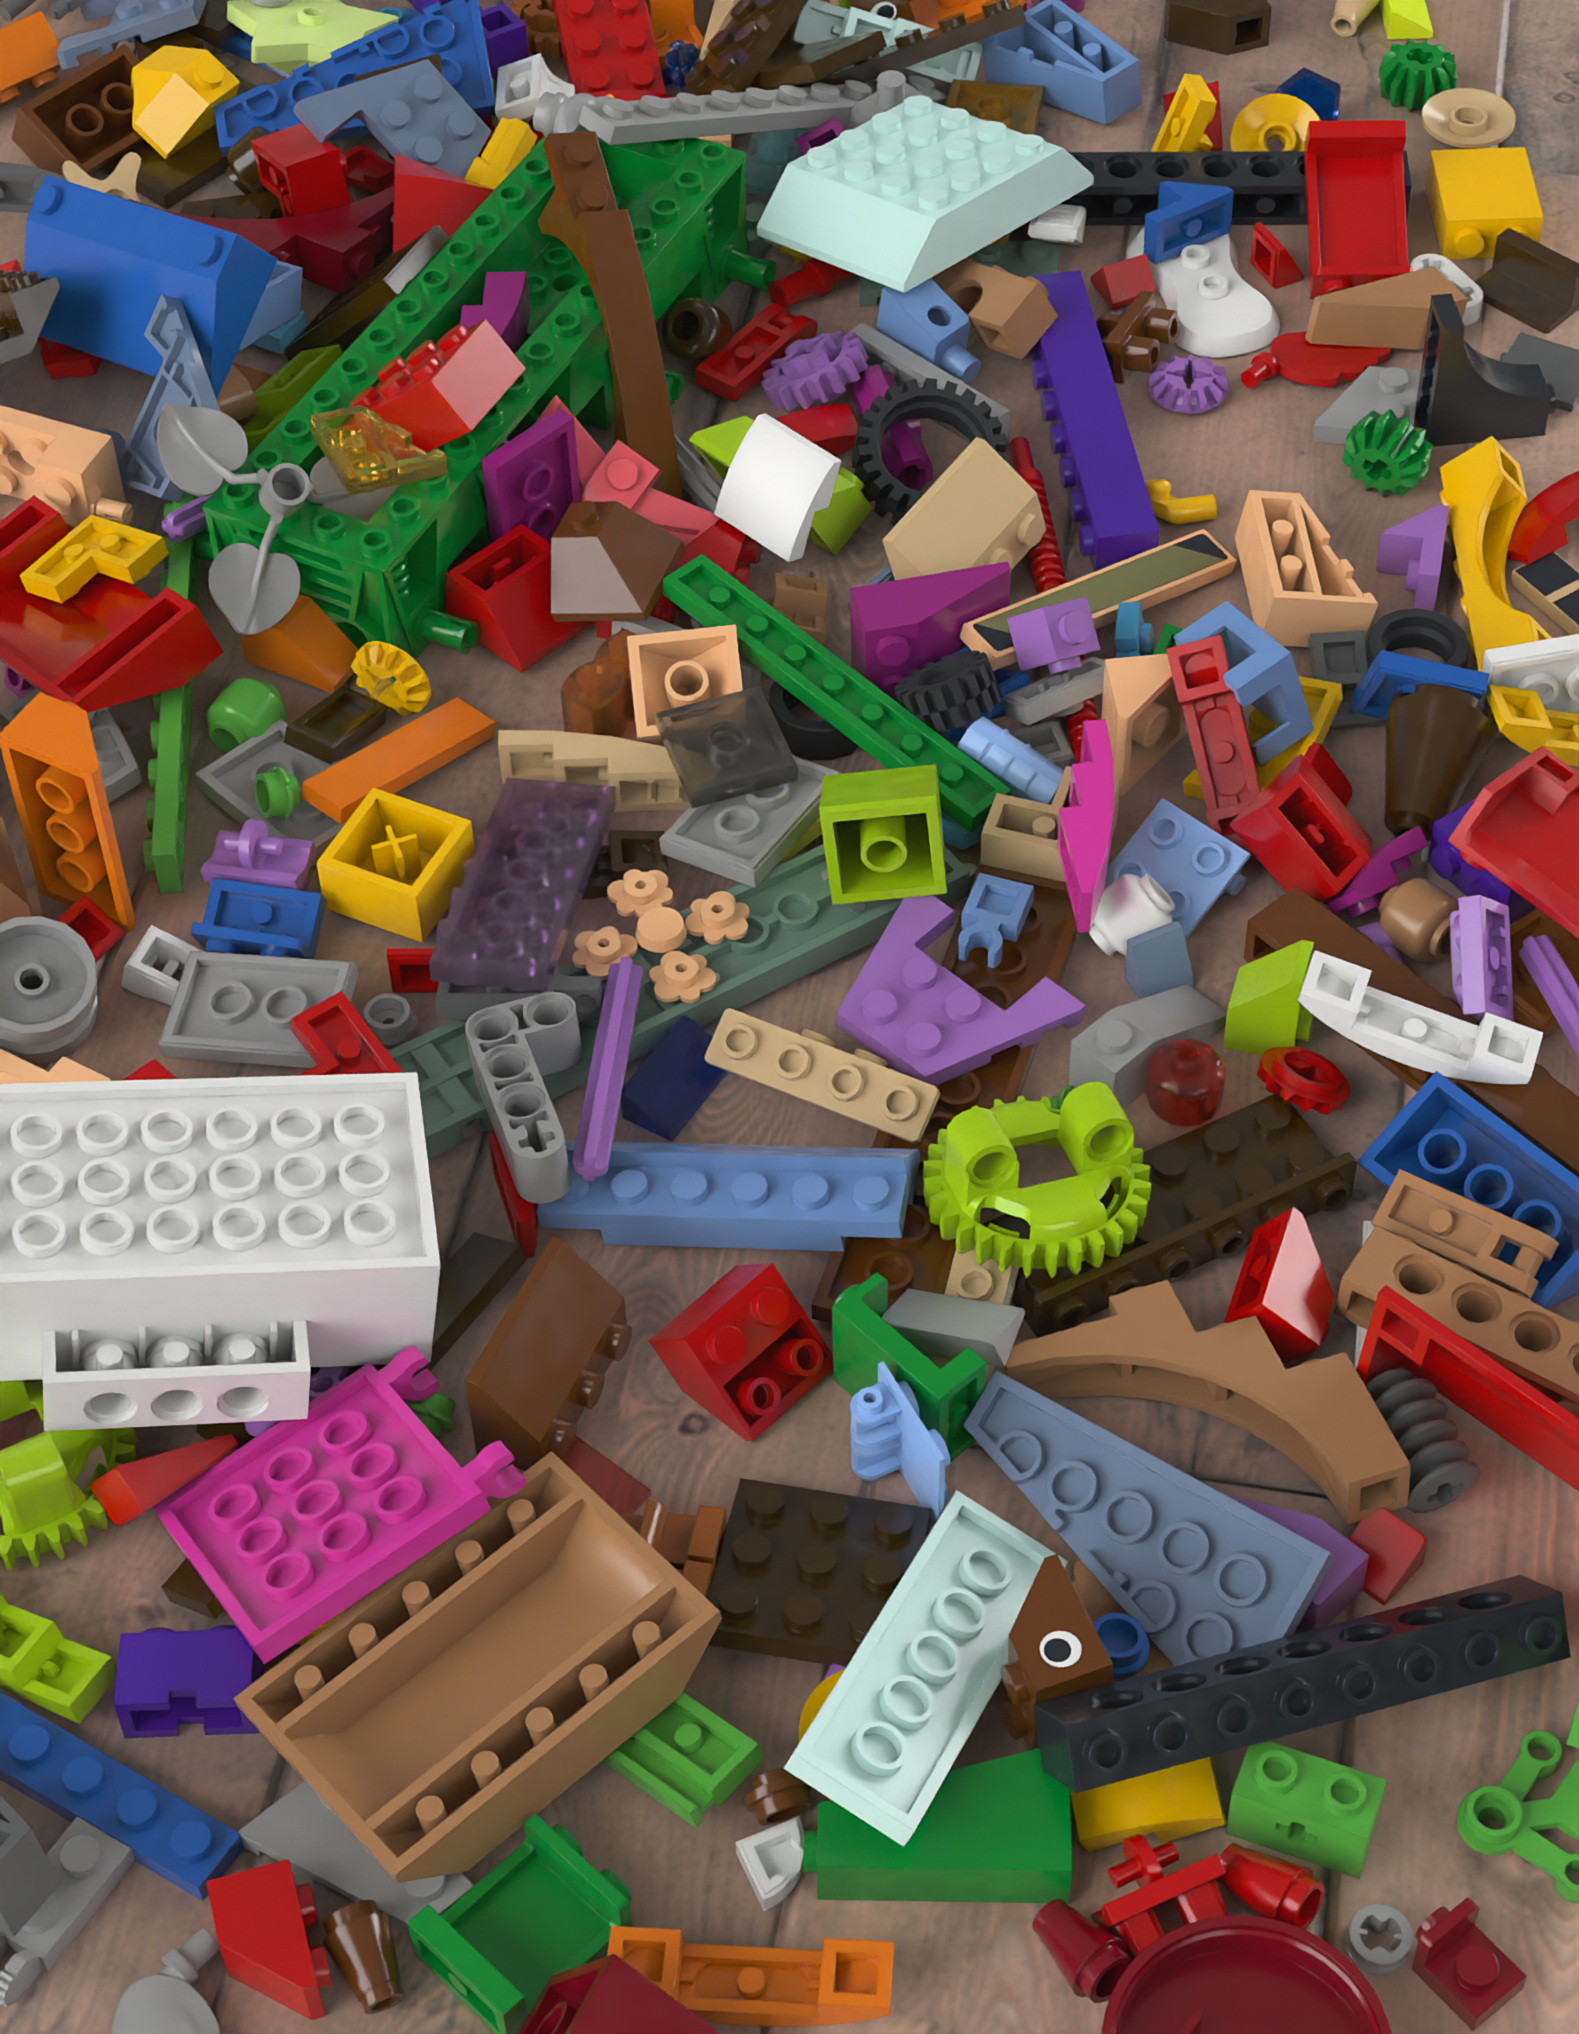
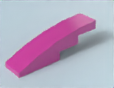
[1057,719,1114,933]

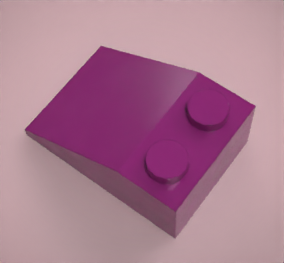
[850,561,1011,703]

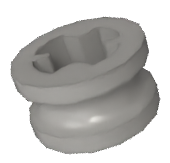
[1345,1904,1413,1975]

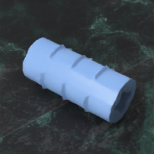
[957,716,1064,805]

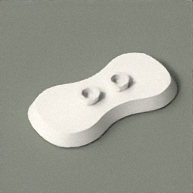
[1127,227,1281,358]

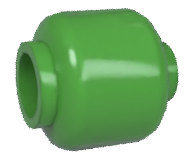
[207,677,287,754]

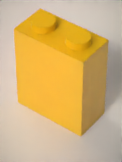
[1425,147,1544,259]

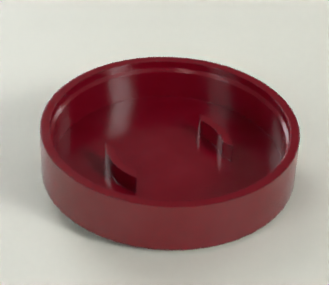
[1101,1915,1393,2034]

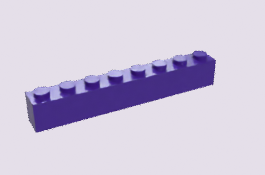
[1022,270,1160,572]

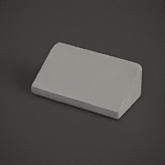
[882,1289,1025,1367]

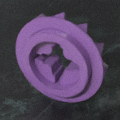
[1148,353,1229,413]

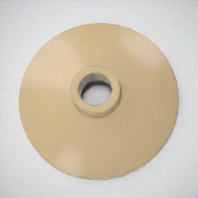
[1421,88,1516,148]

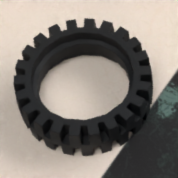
[852,378,1007,525]

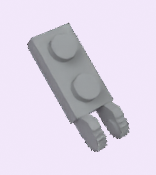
[0,1816,135,2007]

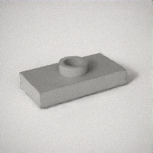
[1001,656,1105,725]

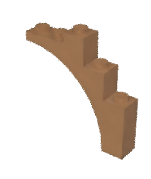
[1000,1280,1410,1525]

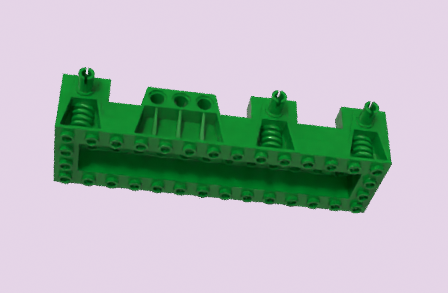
[193,136,777,680]

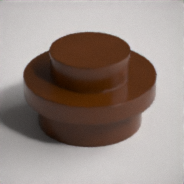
[743,1767,811,1825]

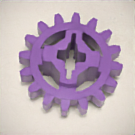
[761,330,869,411]

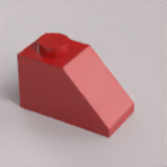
[1224,1207,1335,1364]

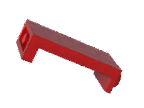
[1304,120,1413,299]

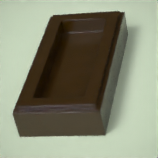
[284,686,388,764]

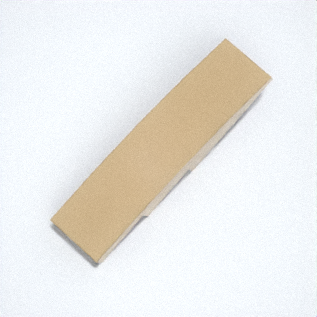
[498,730,719,812]

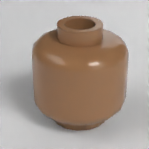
[1379,878,1459,963]

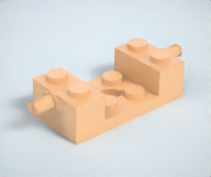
[0,405,133,531]

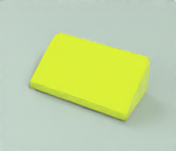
[1379,0,1433,40]

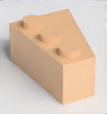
[1235,490,1378,647]

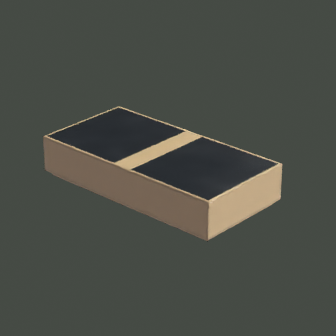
[1510,551,1579,635]

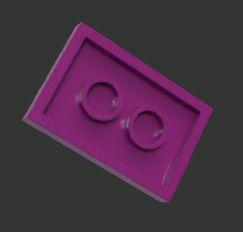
[481,408,581,544]

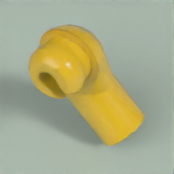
[1145,479,1217,525]

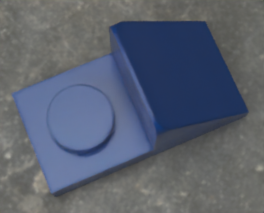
[1143,181,1234,265]

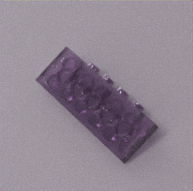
[429,777,616,992]

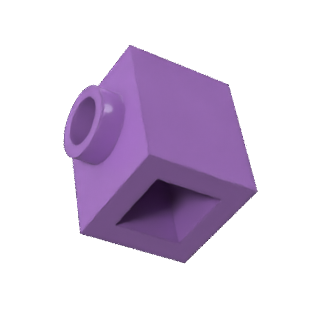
[1007,596,1101,675]

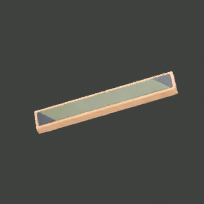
[960,528,1237,671]

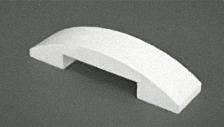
[1298,950,1543,1084]

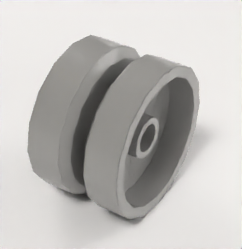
[0,916,98,1065]

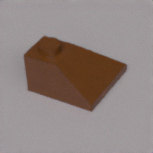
[551,501,685,622]

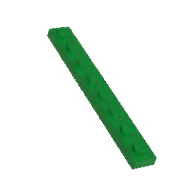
[663,554,1012,832]

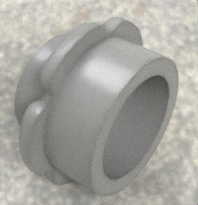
[362,993,418,1047]

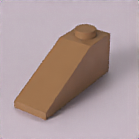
[1305,266,1468,350]

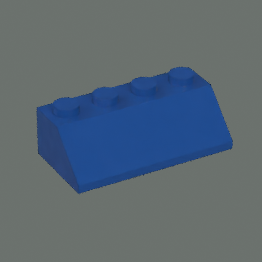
[1357,1071,1579,1310]

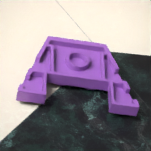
[837,895,1086,1086]

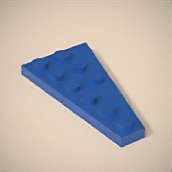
[214,0,496,157]

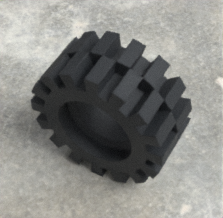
[894,651,1002,734]

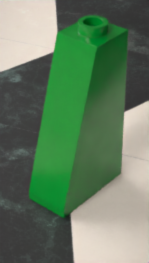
[803,1748,1072,1904]

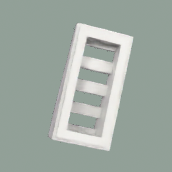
[1028,204,1087,246]
[121,925,206,1006]

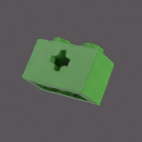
[1226,1740,1387,1879]

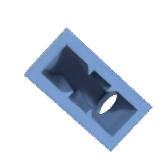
[876,278,982,384]

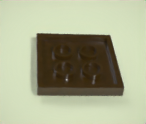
[706,1478,931,1667]

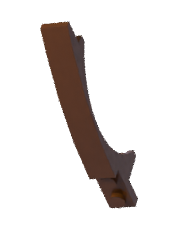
[538,131,682,500]

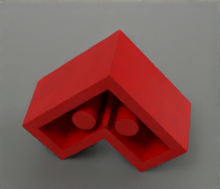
[251,123,356,217]

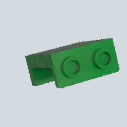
[832,1273,987,1462]
[407,1813,632,2034]

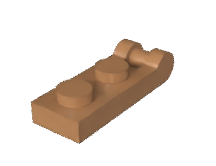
[1371,1169,1559,1299]

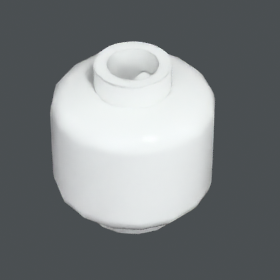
[1089,874,1175,957]

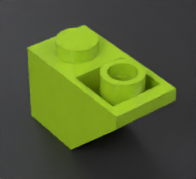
[1223,940,1315,1056]

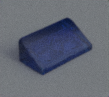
[621,1015,728,1142]

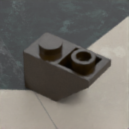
[1164,0,1272,55]

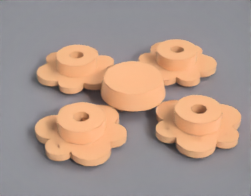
[572,869,750,1003]

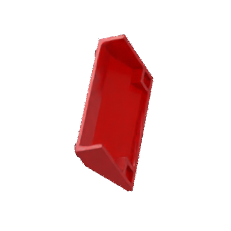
[1447,746,1579,939]
[1356,1285,1579,1491]

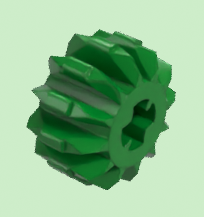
[1378,39,1458,112]
[1342,409,1433,498]

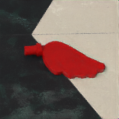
[1241,332,1391,389]

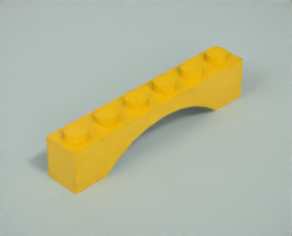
[1440,436,1552,672]

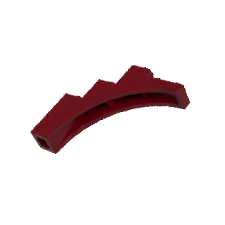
[128,184,394,293]

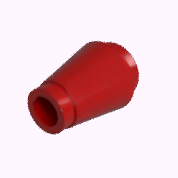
[1216,1843,1324,1930]

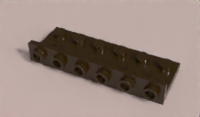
[981,1094,1357,1338]

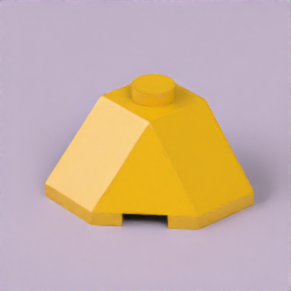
[131,45,240,160]

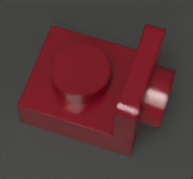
[1412,1897,1527,2031]

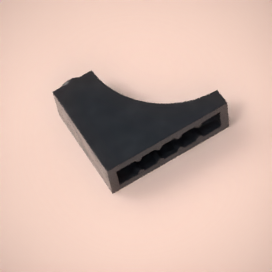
[1415,293,1556,447]

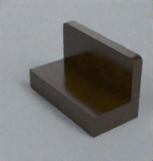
[1474,228,1579,334]

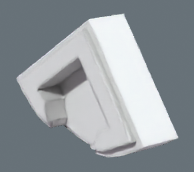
[736,1816,804,1911]

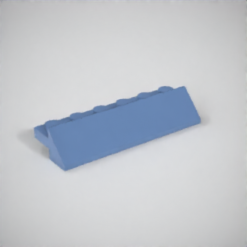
[536,1141,920,1252]

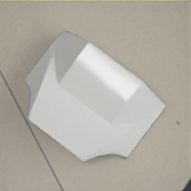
[495,53,575,123]

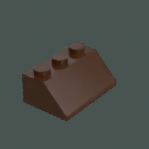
[12,44,145,177]
[465,1236,632,1471]

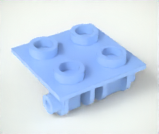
[1104,798,1251,940]
[850,1361,950,1526]

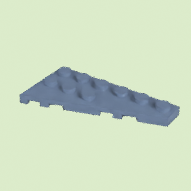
[963,1370,1336,1666]

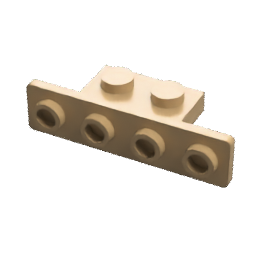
[704,1008,940,1144]

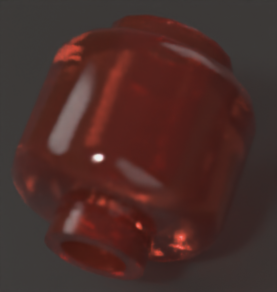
[1146,1038,1226,1127]

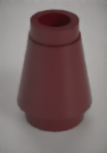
[1032,1899,1133,2003]

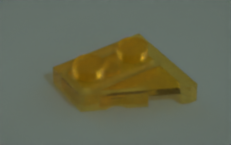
[311,405,447,496]

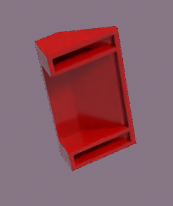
[0,495,223,713]

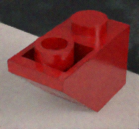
[206,1859,333,2020]

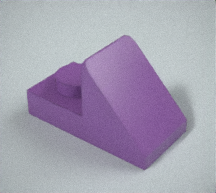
[1376,505,1449,611]

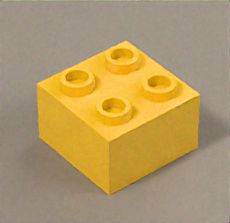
[316,787,477,943]

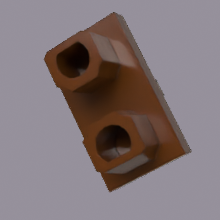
[1096,290,1180,384]

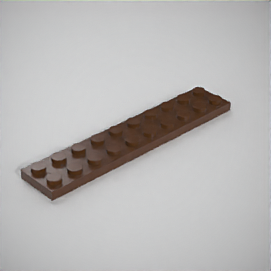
[811,864,1078,1323]

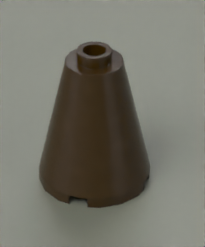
[1384,684,1497,841]

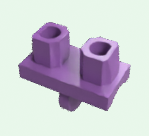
[200,819,317,891]

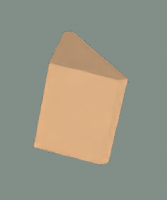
[627,625,747,755]
[1101,654,1186,797]

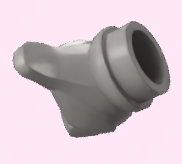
[533,92,614,138]

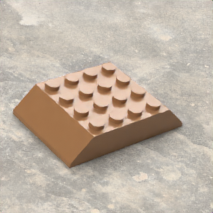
[233,1451,722,1883]

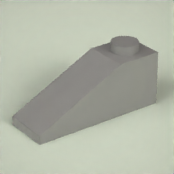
[1069,984,1227,1109]

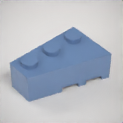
[981,0,1142,125]

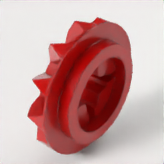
[1256,1046,1351,1114]

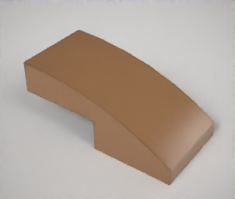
[771,572,829,647]

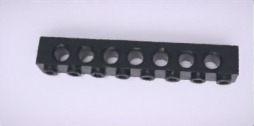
[1027,151,1412,226]
[1033,1575,1571,1793]

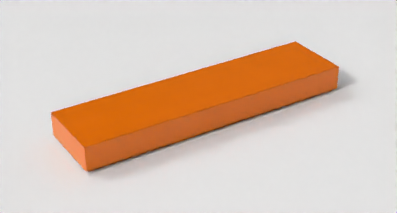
[301,697,496,824]

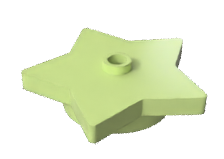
[227,0,398,74]

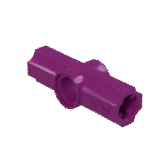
[850,364,933,491]

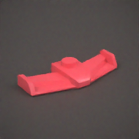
[534,395,721,546]

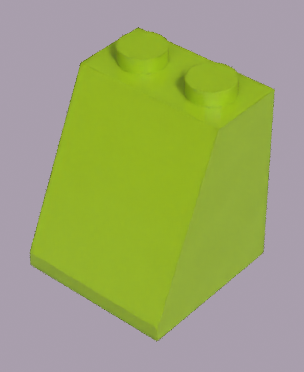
[819,764,947,905]

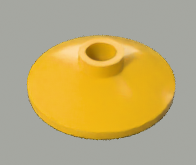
[1230,94,1320,151]

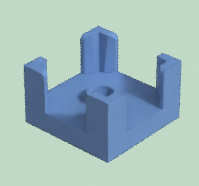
[1173,600,1314,766]

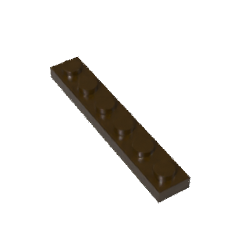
[765,0,1027,90]

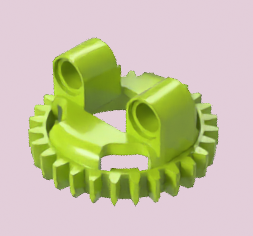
[923,1081,1151,1278]
[0,1379,138,1572]

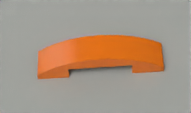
[607,1926,895,2027]

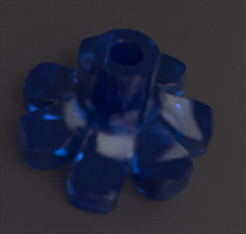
[661,39,701,91]

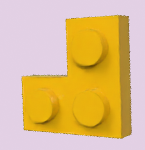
[19,514,170,604]

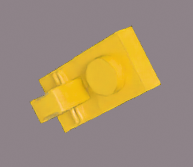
[1151,73,1217,152]

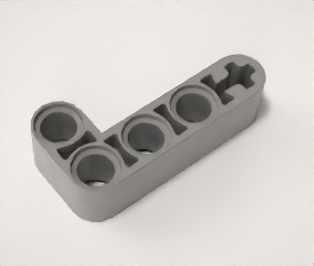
[465,992,583,1204]

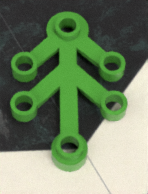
[1456,1730,1579,1903]

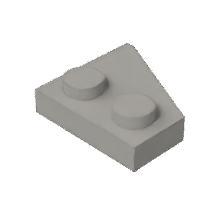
[1313,366,1419,445]

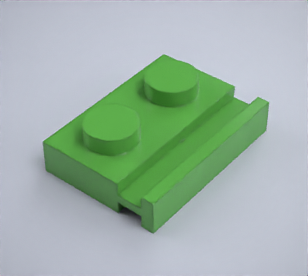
[602,1692,765,1829]

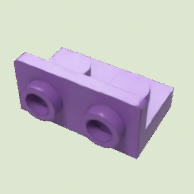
[1450,895,1514,1023]

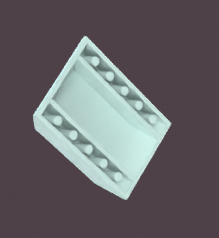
[757,95,1094,293]

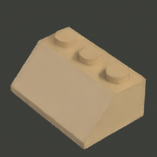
[882,437,1047,580]

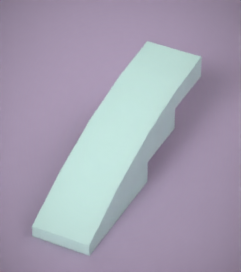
[789,0,983,87]

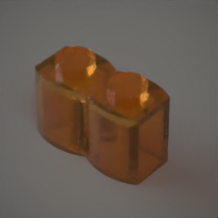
[561,629,637,738]

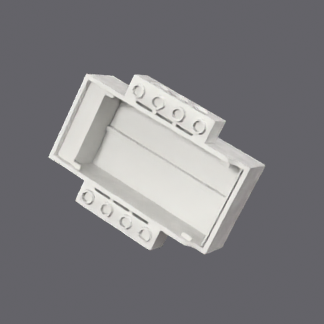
[0,1072,440,1431]

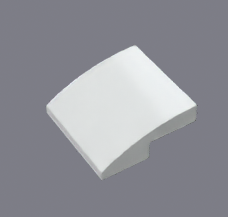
[714,413,841,562]

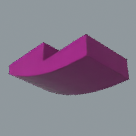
[1323,826,1429,918]

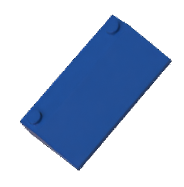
[24,175,278,399]

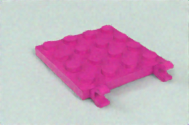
[152,1346,527,1664]

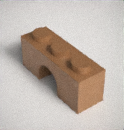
[931,257,1058,360]

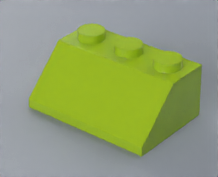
[689,415,873,557]

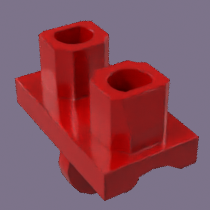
[1090,1833,1227,1960]

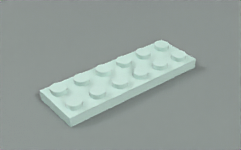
[784,1490,1068,1847]

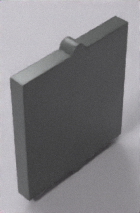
[1500,332,1579,412]

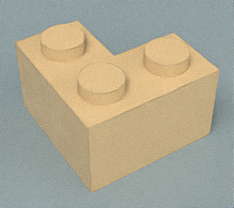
[980,766,1120,882]

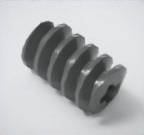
[1365,1369,1481,1513]

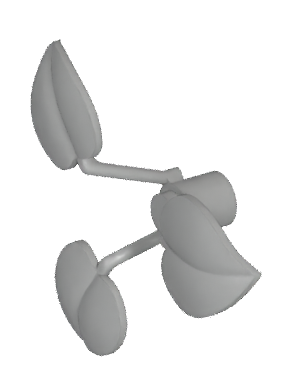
[157,402,408,636]

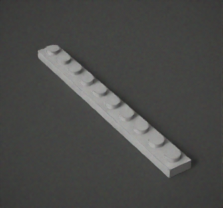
[578,75,948,145]

